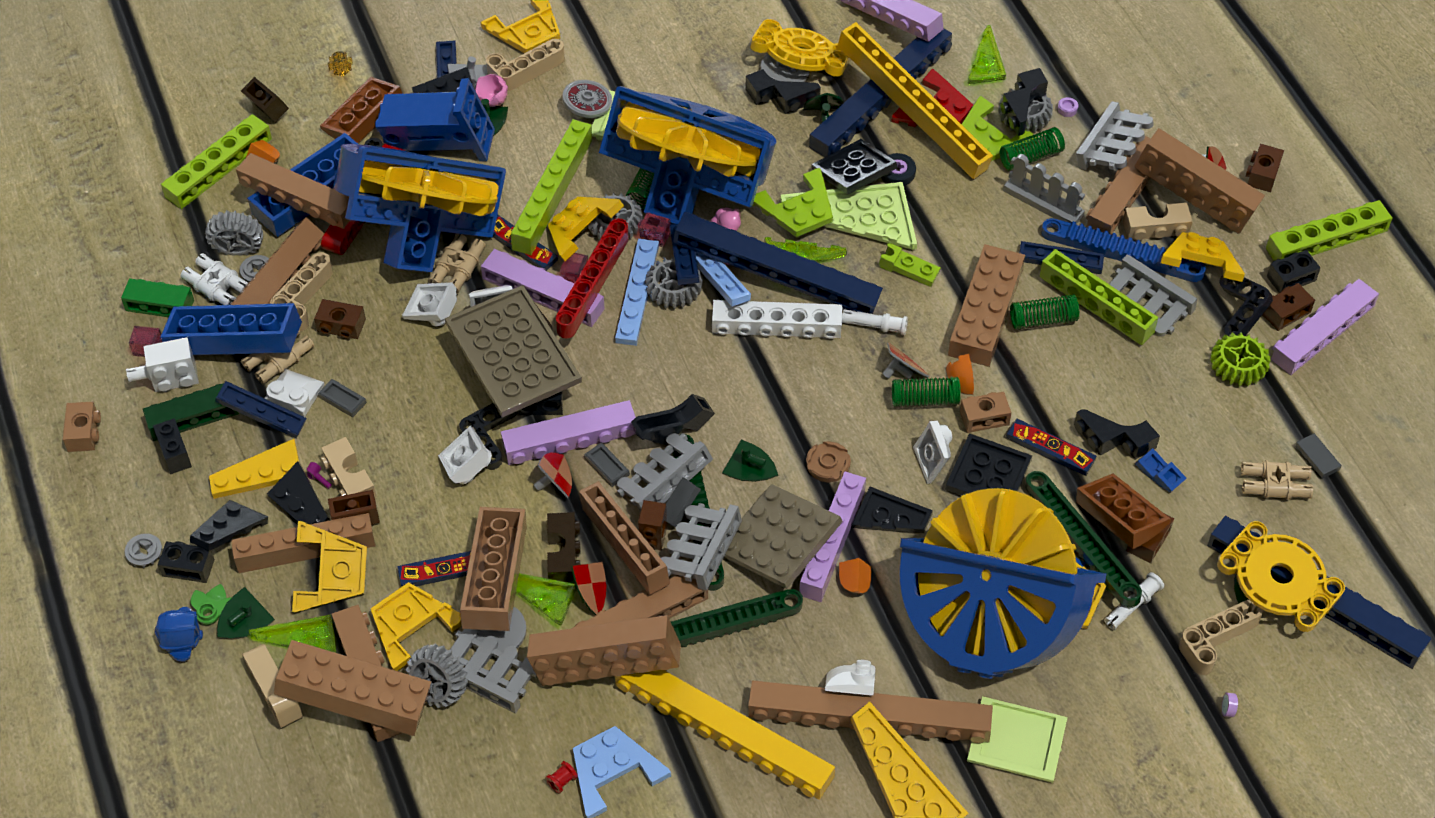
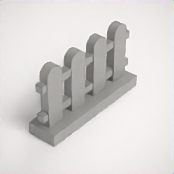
[1076,101,1154,170]
[1003,154,1085,224]
[1109,254,1197,337]
[617,433,713,512]
[661,503,742,590]
[446,629,537,714]

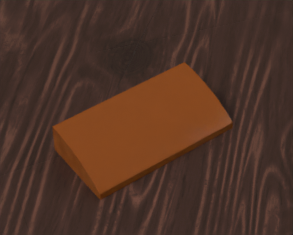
[320,77,403,143]
[1076,473,1171,549]

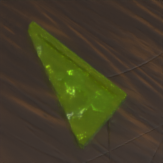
[968,25,1006,84]
[764,237,847,263]
[516,573,576,626]
[249,614,337,653]

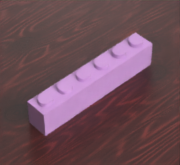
[840,0,944,42]
[481,249,605,327]
[1271,279,1379,375]
[501,400,636,465]
[800,472,866,602]

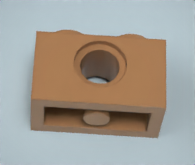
[960,391,1012,433]
[63,401,101,452]

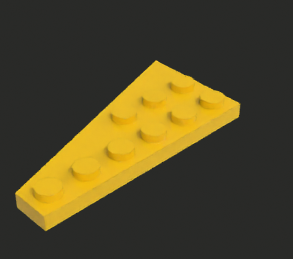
[850,702,969,818]

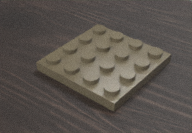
[724,484,843,589]

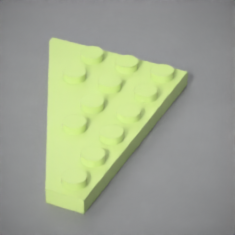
[780,182,917,250]

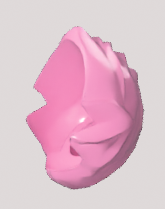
[475,74,508,108]

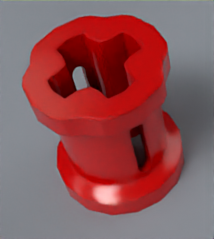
[545,761,578,794]

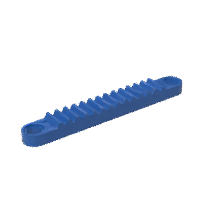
[1041,218,1206,282]

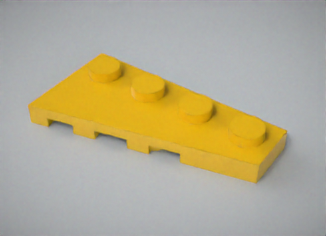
[209,439,300,499]

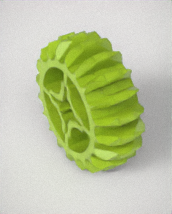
[1210,332,1270,387]

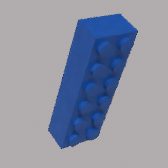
[247,133,358,237]
[161,303,302,355]

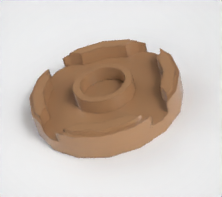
[806,441,851,483]

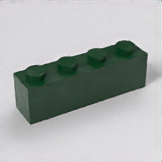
[143,383,239,441]

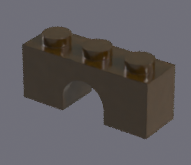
[547,512,581,584]

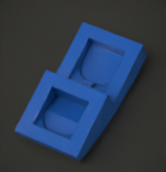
[1135,448,1187,493]

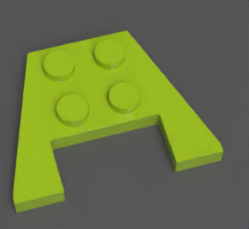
[962,96,1039,161]
[752,168,833,237]

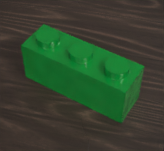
[121,278,194,318]

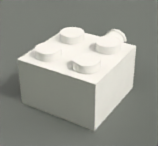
[126,337,199,392]

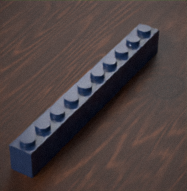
[809,28,952,157]
[673,212,883,314]
[1207,515,1431,669]

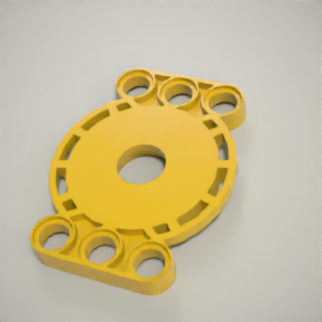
[750,19,851,76]
[1217,521,1345,632]

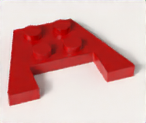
[891,69,974,127]

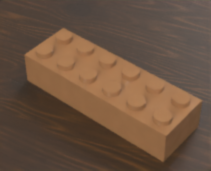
[1134,128,1265,234]
[948,244,1025,367]
[460,507,527,631]
[527,615,681,686]
[274,640,432,736]

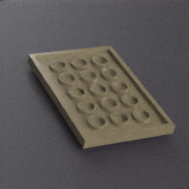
[445,285,582,417]

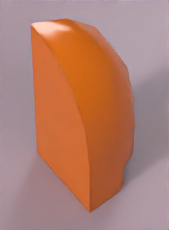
[246,140,280,163]
[946,354,974,394]
[839,558,871,594]

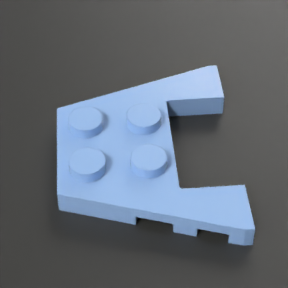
[573,726,671,818]

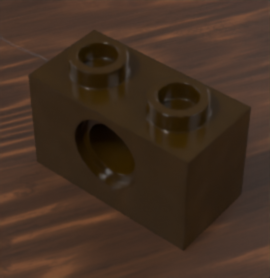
[241,77,289,123]

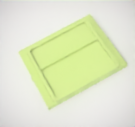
[967,696,1067,783]

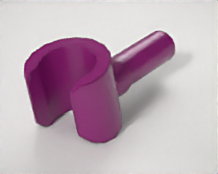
[307,462,332,489]

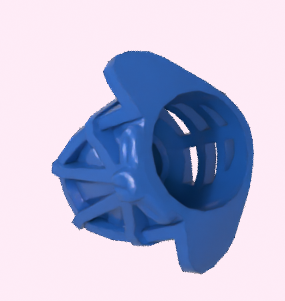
[154,607,203,661]

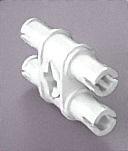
[181,253,249,305]

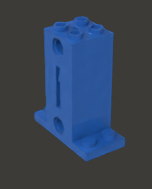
[375,78,495,161]

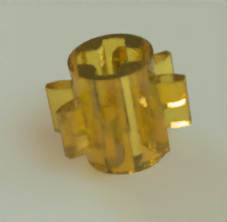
[328,51,353,76]

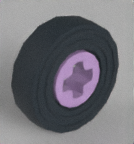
[881,153,916,186]

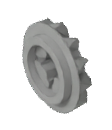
[240,255,269,282]
[125,534,163,568]

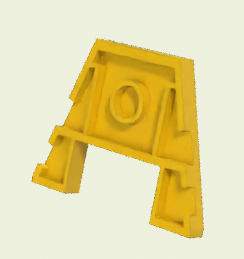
[480,0,560,53]
[548,197,624,261]
[1160,232,1245,282]
[292,521,367,612]
[370,582,462,671]

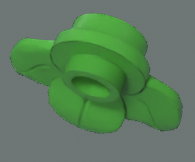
[191,584,232,625]

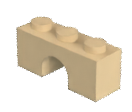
[1123,203,1193,240]
[320,437,377,498]

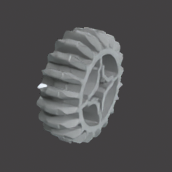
[998,89,1053,133]
[588,192,643,241]
[205,210,263,256]
[645,257,702,310]
[406,643,468,708]

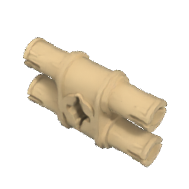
[428,233,486,294]
[241,330,315,384]
[1241,460,1313,500]

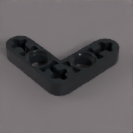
[1219,275,1273,336]
[459,403,518,470]

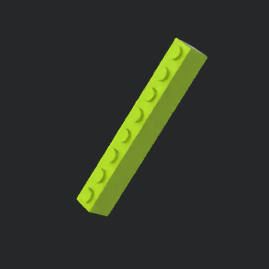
[511,119,592,255]

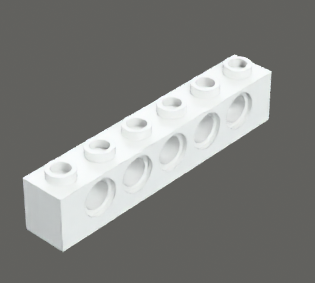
[712,300,842,339]

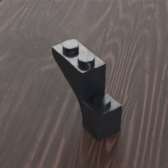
[1000,68,1048,136]
[745,69,821,114]
[631,394,715,446]
[1074,409,1160,460]

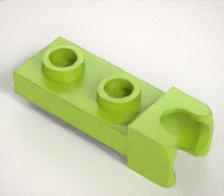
[879,243,941,287]

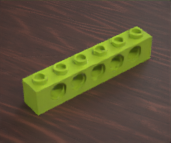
[161,114,272,210]
[1266,200,1392,261]
[1039,249,1159,345]

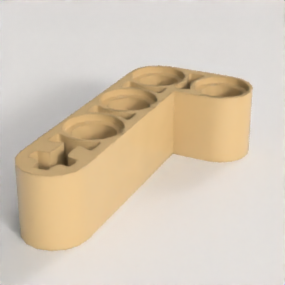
[486,39,565,91]
[270,252,333,332]
[1179,600,1263,675]
[242,643,303,728]

